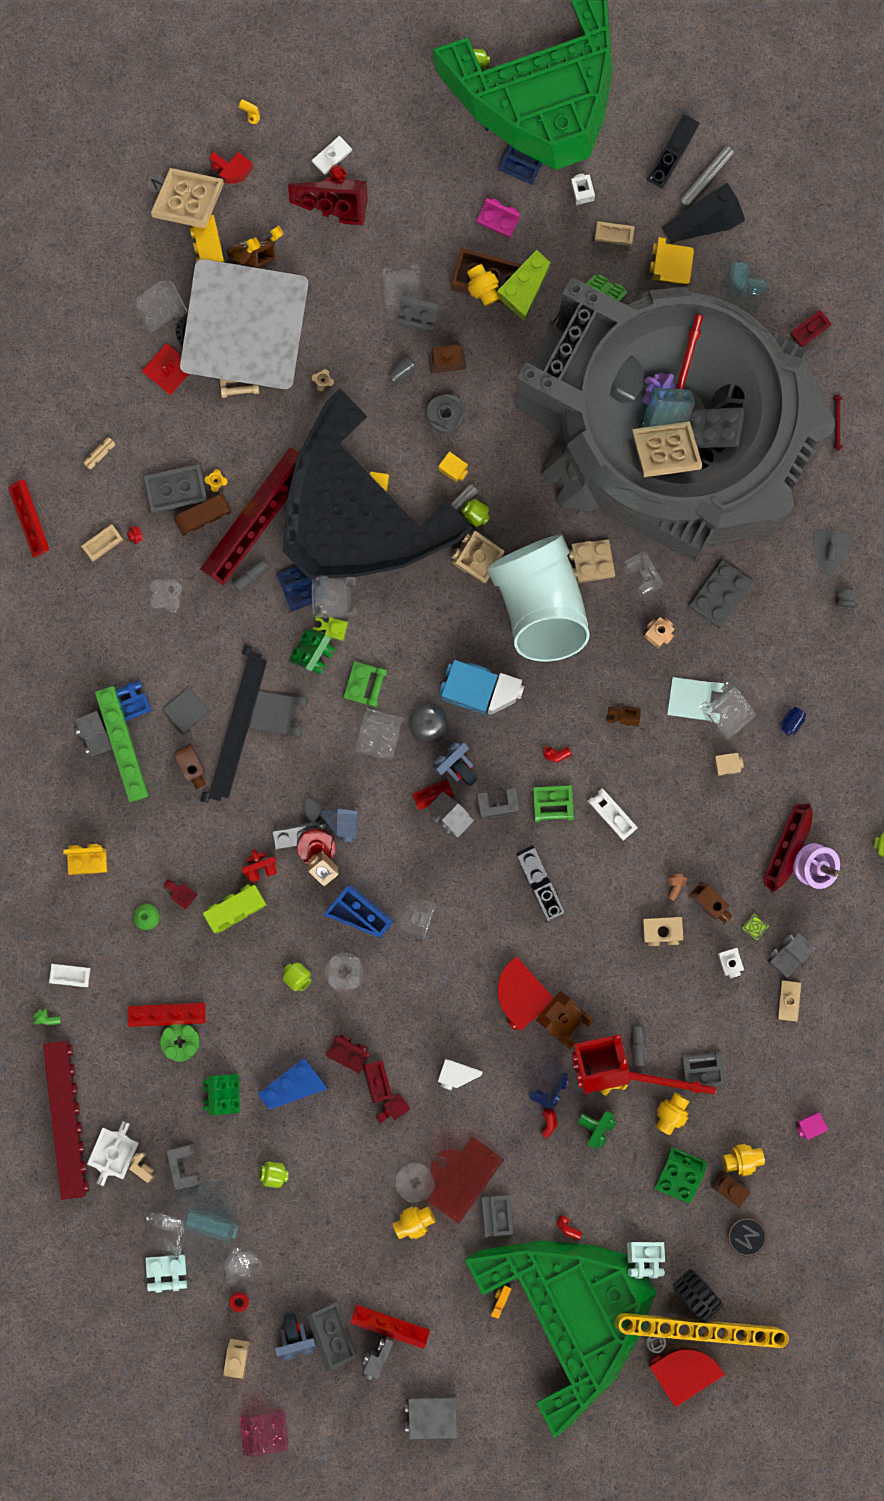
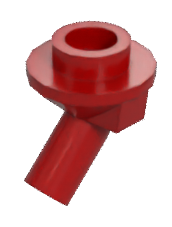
[321,165,347,182]

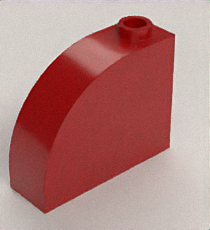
[497,956,554,1031]
[648,1348,724,1408]

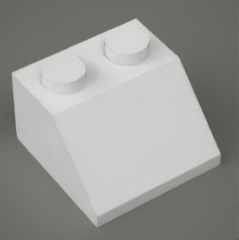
[488,673,524,715]
[438,1059,482,1090]

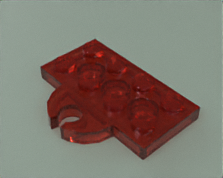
[427,1137,504,1224]

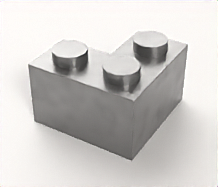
[74,711,113,759]
[427,791,474,837]
[768,933,816,978]

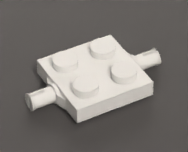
[87,1121,139,1186]

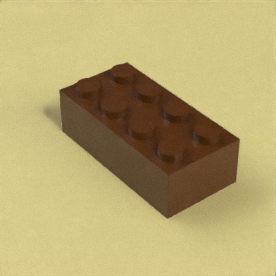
[451,248,523,304]

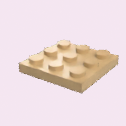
[151,168,224,228]
[632,421,702,477]

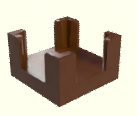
[535,991,594,1050]

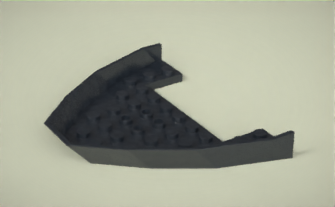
[283,388,473,579]

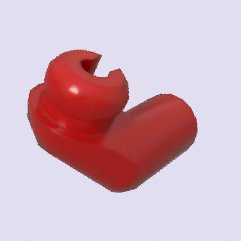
[543,746,572,763]
[541,1108,558,1138]
[556,1215,582,1240]

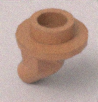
[668,874,687,901]

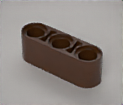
[174,494,232,536]

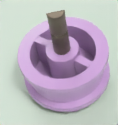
[793,843,841,889]

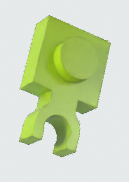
[313,618,348,641]

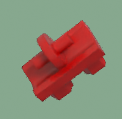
[241,849,277,883]

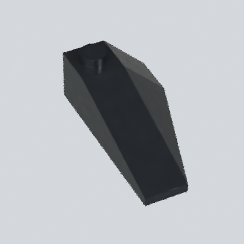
[662,183,745,243]

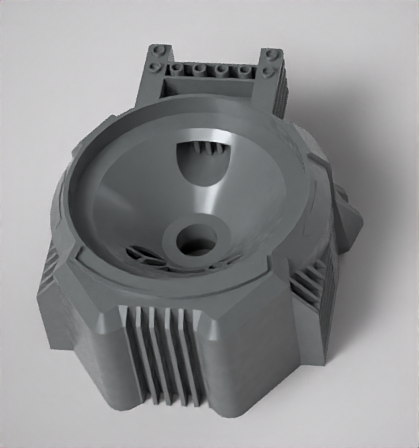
[515,278,835,563]

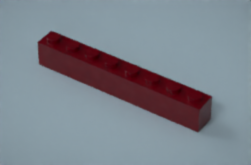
[200,448,299,586]
[43,1041,89,1200]

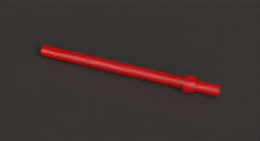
[666,313,704,424]
[629,1072,716,1095]

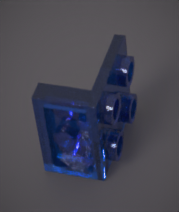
[528,1072,569,1109]

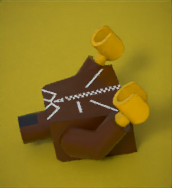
[227,226,283,268]

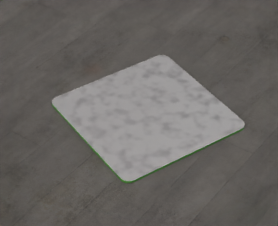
[180,259,308,389]

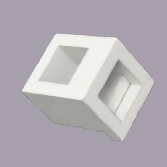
[570,174,595,205]
[717,948,744,978]

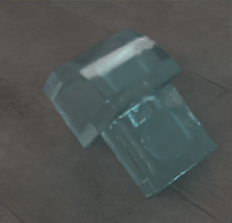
[729,261,768,297]

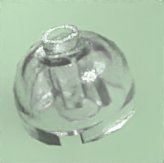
[222,1247,263,1283]

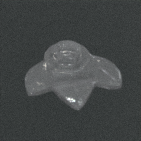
[149,579,182,615]

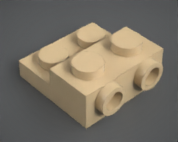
[450,530,505,583]
[569,539,615,583]

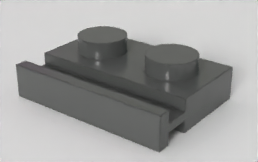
[481,1194,513,1237]

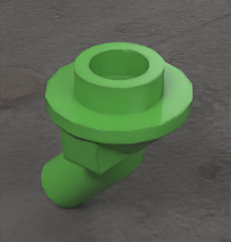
[32,1008,60,1025]

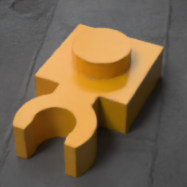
[491,1284,512,1319]

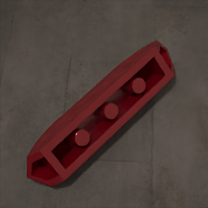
[763,803,812,893]

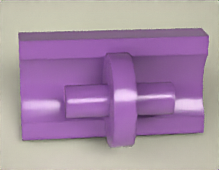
[642,372,676,408]

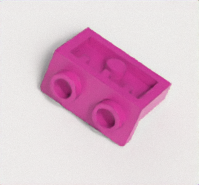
[476,198,520,238]

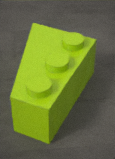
[497,250,551,322]
[203,884,267,934]

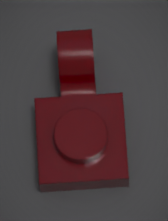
[164,879,197,910]
[376,1093,411,1123]

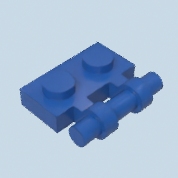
[116,681,152,721]

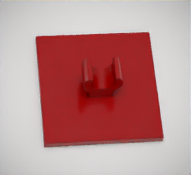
[142,343,189,396]

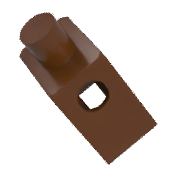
[428,345,466,374]
[174,744,206,789]
[688,882,732,923]
[710,1170,751,1209]

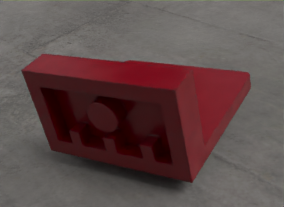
[326,1034,371,1074]

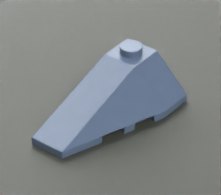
[320,809,359,842]

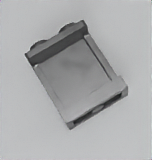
[405,1395,457,1439]

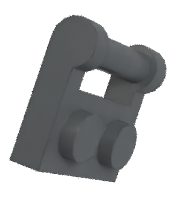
[682,1050,725,1086]

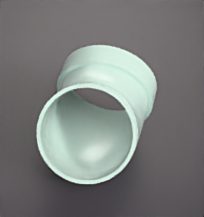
[486,534,589,661]

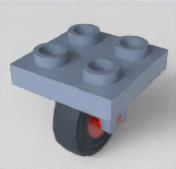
[432,742,477,786]
[275,1312,318,1360]

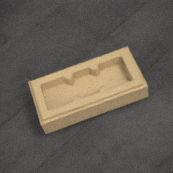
[595,221,635,246]
[81,524,123,562]
[778,981,801,1021]

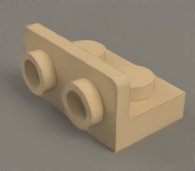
[129,1153,155,1183]

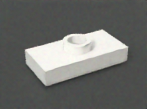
[312,136,352,175]
[49,964,91,987]

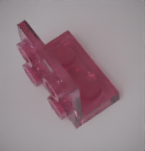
[240,1411,289,1457]

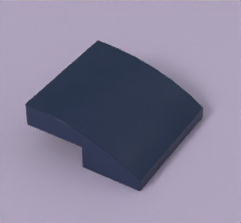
[498,145,543,185]
[276,566,327,612]

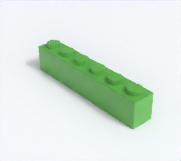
[95,686,150,803]

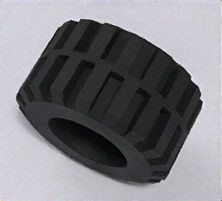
[672,1269,723,1322]

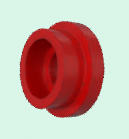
[127,525,143,545]
[229,1292,249,1312]

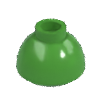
[133,904,160,931]

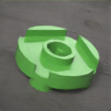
[160,1024,200,1062]

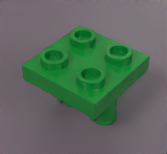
[288,628,335,674]
[202,1074,240,1115]
[578,1110,617,1150]

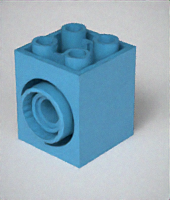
[439,660,498,715]

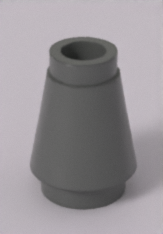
[388,356,417,383]

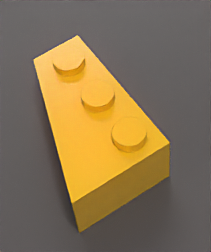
[190,215,225,263]

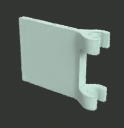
[667,677,724,723]

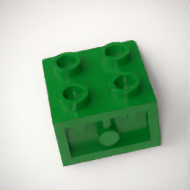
[655,1147,707,1203]

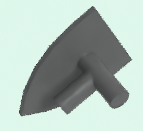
[813,528,853,574]

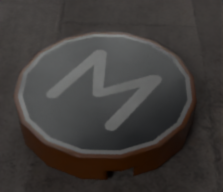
[727,1217,767,1257]

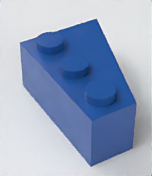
[323,884,394,938]
[258,1058,328,1110]

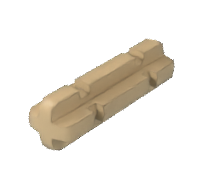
[83,437,115,469]

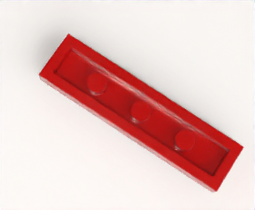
[8,479,50,558]
[128,1003,206,1027]
[350,1304,430,1349]

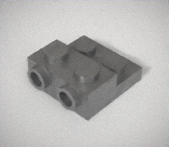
[362,1336,394,1380]

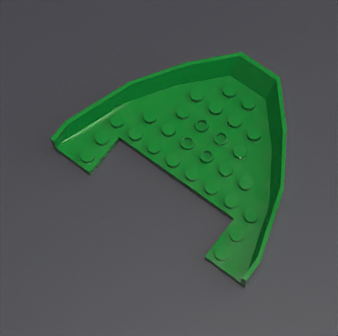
[431,0,613,170]
[465,1240,657,1439]

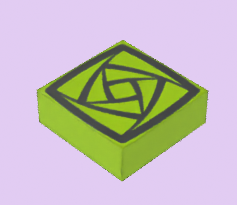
[742,913,769,941]

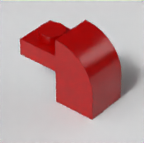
[209,152,254,184]

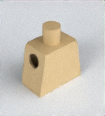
[223,1339,250,1379]

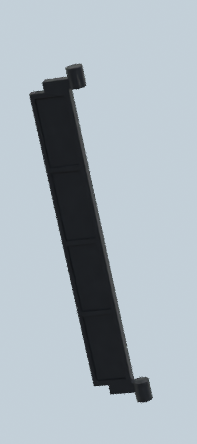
[201,645,267,803]

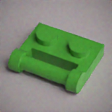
[344,661,387,708]
[533,785,574,822]

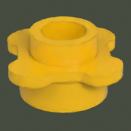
[205,469,227,492]

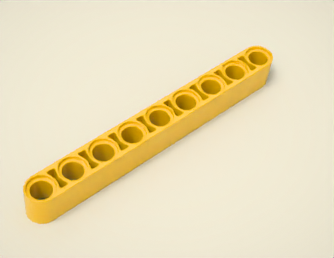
[614,1313,789,1348]

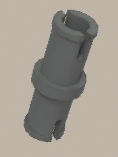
[232,559,269,593]
[631,1026,646,1066]

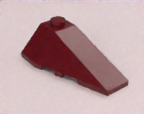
[288,180,368,226]

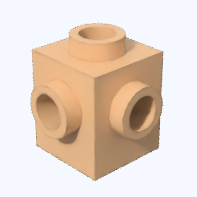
[644,617,674,649]

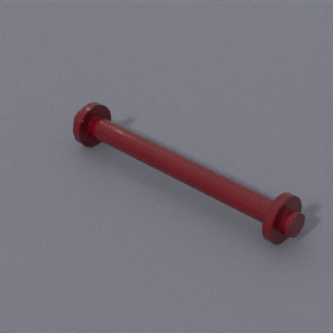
[833,395,843,451]

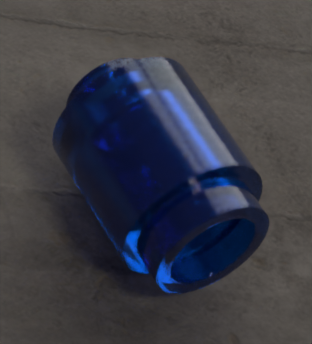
[779,706,806,736]

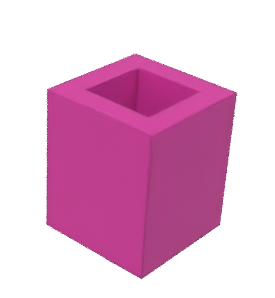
[796,1112,828,1140]

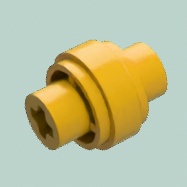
[467,264,500,306]
[656,1093,690,1135]
[722,1144,765,1177]
[393,1206,436,1239]

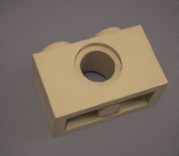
[642,917,683,946]

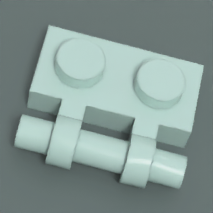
[627,1242,665,1279]
[146,1254,187,1293]

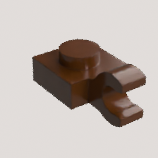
[606,706,641,727]

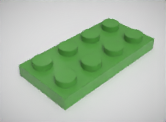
[586,275,628,302]

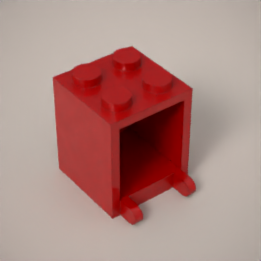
[571,1034,630,1094]

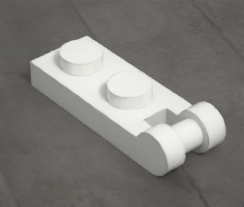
[588,788,638,841]

